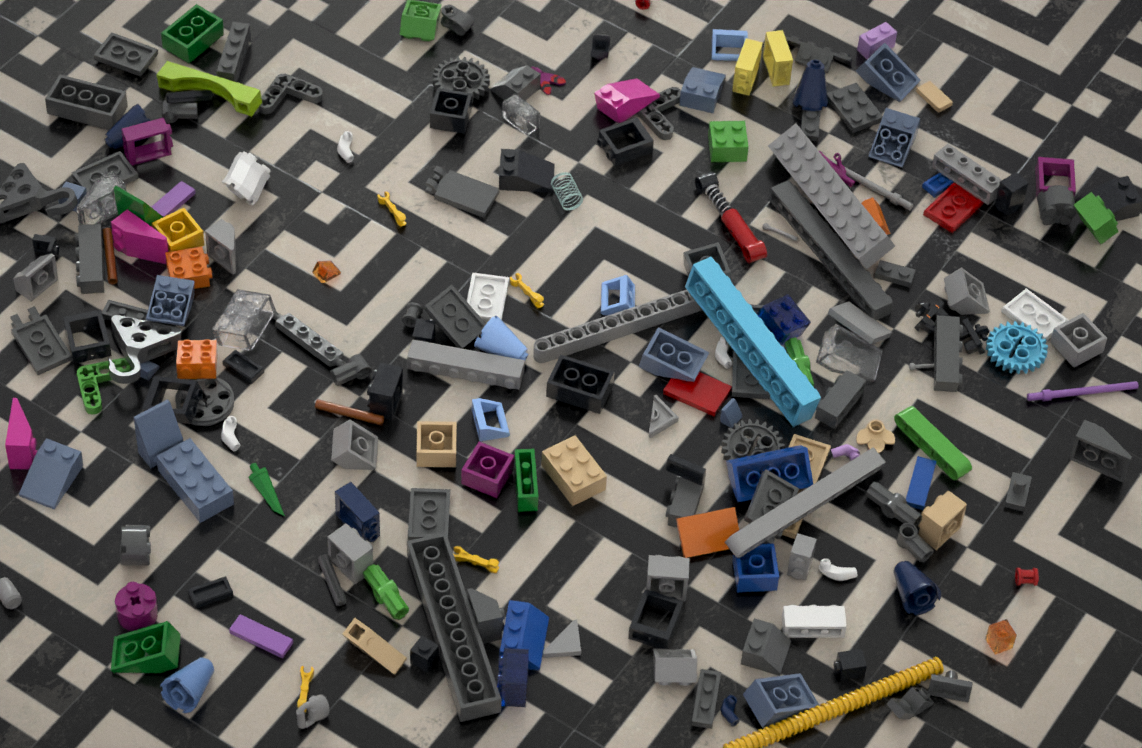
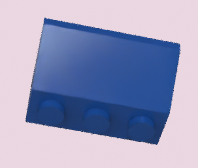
[499,600,549,671]

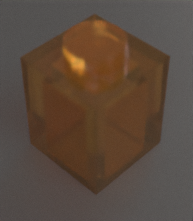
[985,619,1017,655]

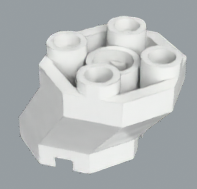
[222,151,271,206]

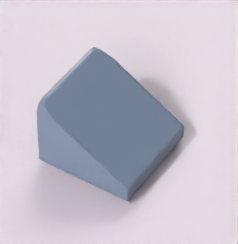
[132,361,160,381]
[720,398,742,428]

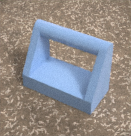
[712,29,748,61]
[601,275,635,315]
[472,398,510,442]

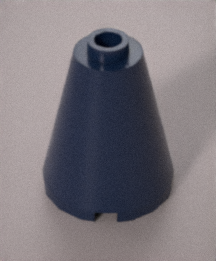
[793,59,828,111]
[104,104,153,149]
[893,561,941,615]

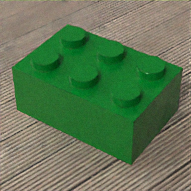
[161,4,224,63]

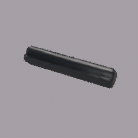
[165,90,214,103]

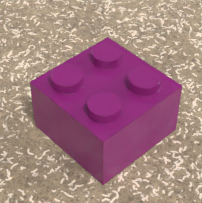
[461,442,515,498]

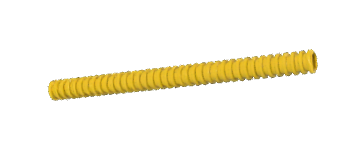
[723,657,944,748]

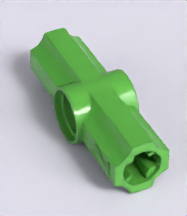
[784,338,814,387]
[363,564,409,620]

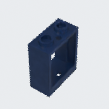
[335,482,380,542]

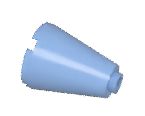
[474,315,529,360]

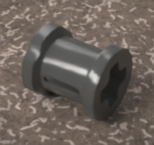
[402,302,423,327]

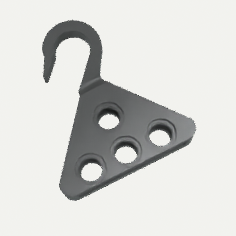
[0,163,78,224]
[108,315,181,384]

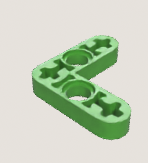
[77,358,132,415]

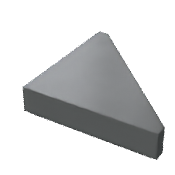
[649,395,679,438]
[543,619,581,658]

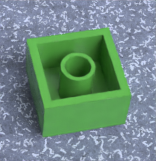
[708,121,749,162]
[1074,192,1119,245]

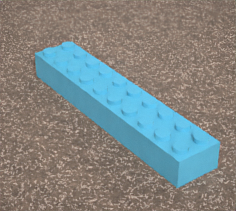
[685,257,821,427]

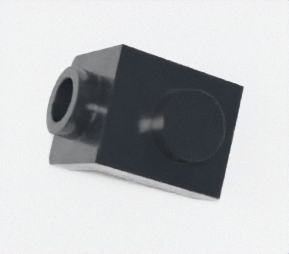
[591,34,610,60]
[32,234,60,257]

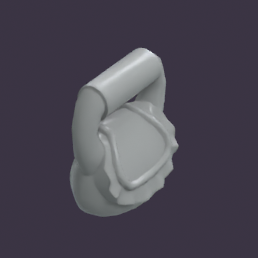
[296,694,330,729]

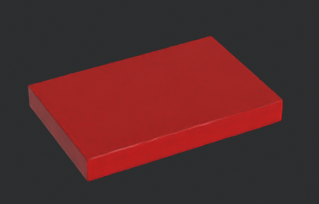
[923,182,984,233]
[663,372,732,417]

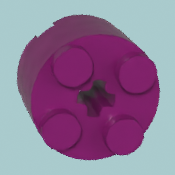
[115,581,158,631]

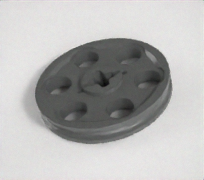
[175,377,234,426]

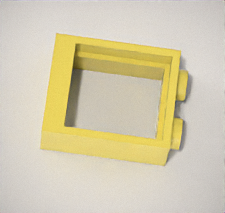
[763,30,793,87]
[732,38,763,96]

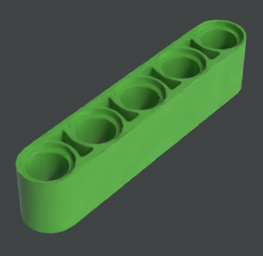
[894,406,972,480]

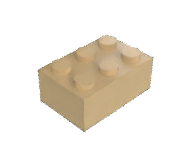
[541,435,607,506]

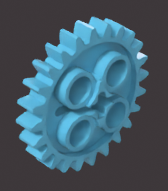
[986,321,1048,374]

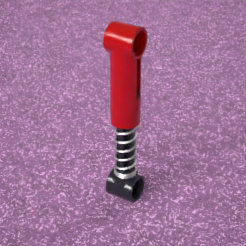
[694,172,767,263]

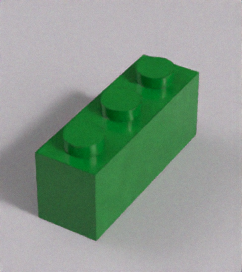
[514,449,538,512]

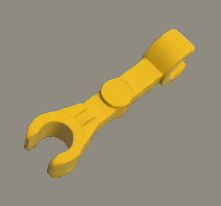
[378,191,406,227]
[510,273,544,308]
[453,546,499,573]
[297,666,314,713]

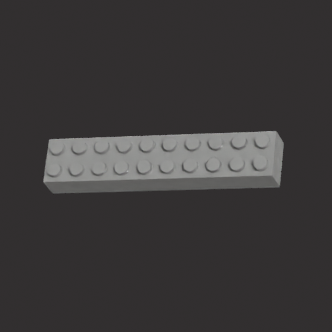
[768,123,895,269]

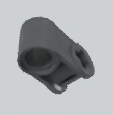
[441,5,474,36]

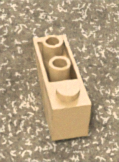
[342,618,407,675]

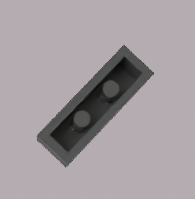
[815,370,866,429]
[665,475,706,528]

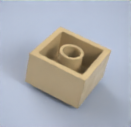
[417,421,457,467]
[918,490,967,550]

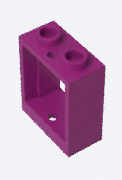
[122,118,173,166]
[1035,157,1076,197]

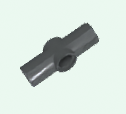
[866,482,923,527]

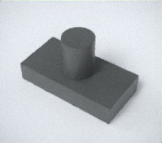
[1004,472,1032,512]
[928,671,973,703]

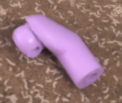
[831,444,860,461]

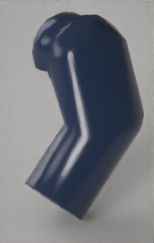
[721,695,740,727]

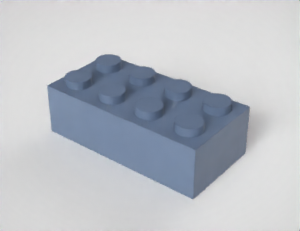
[156,438,234,523]

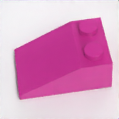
[594,79,660,123]
[111,210,168,264]
[5,398,38,470]

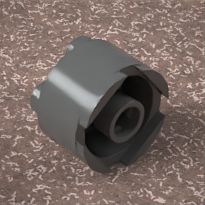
[1037,185,1076,225]
[120,525,151,566]

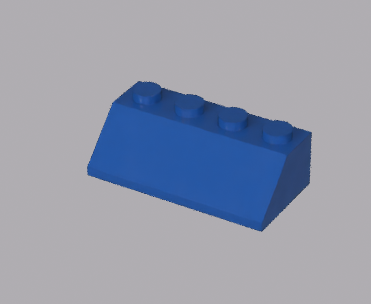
[726,445,813,502]

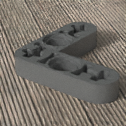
[258,74,323,114]
[637,87,681,140]

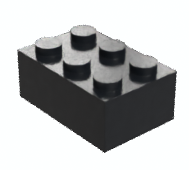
[546,354,615,414]

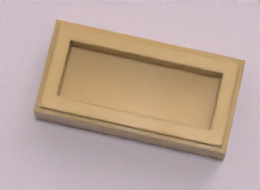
[916,81,953,113]

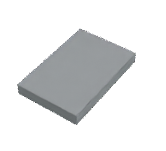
[828,302,892,344]

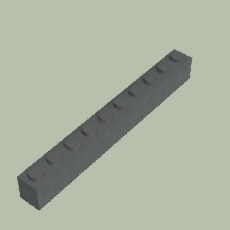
[769,180,893,321]

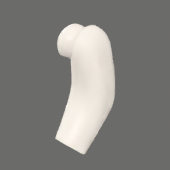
[337,131,354,163]
[715,336,733,369]
[221,416,240,451]
[819,559,857,581]

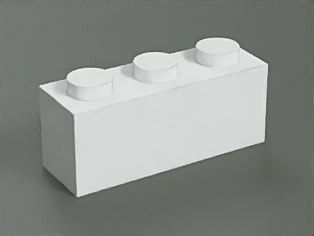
[782,605,847,638]

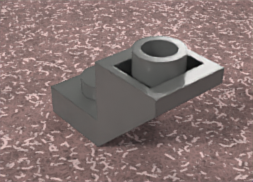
[887,687,934,720]

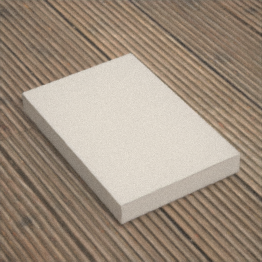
[467,273,509,322]
[1001,288,1069,342]

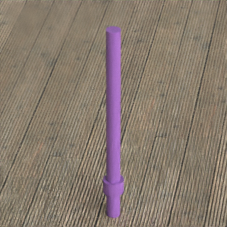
[1027,381,1138,401]

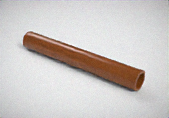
[103,228,118,284]
[315,399,384,426]

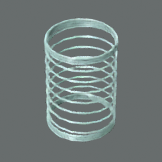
[551,172,583,210]

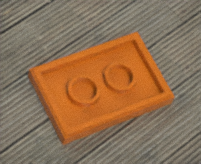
[676,507,739,558]

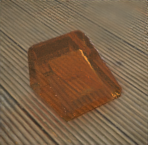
[312,261,341,283]

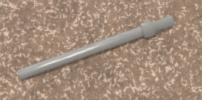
[827,157,913,210]

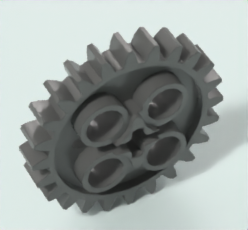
[433,56,490,102]
[721,419,785,460]

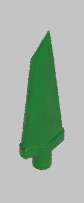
[248,463,285,516]

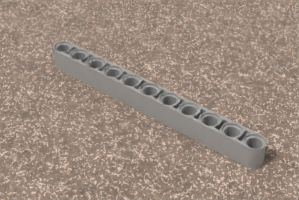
[533,290,702,363]
[725,448,886,559]

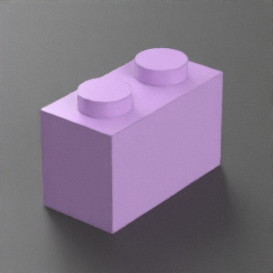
[857,22,897,59]

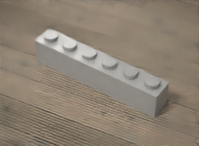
[407,340,525,390]

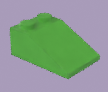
[400,0,442,41]

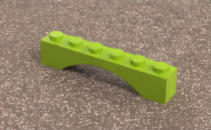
[156,61,262,116]

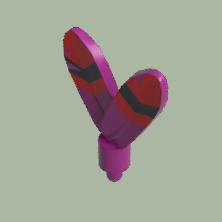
[531,66,566,95]

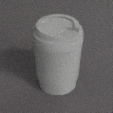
[0,577,22,609]

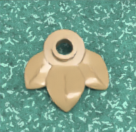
[856,419,895,453]

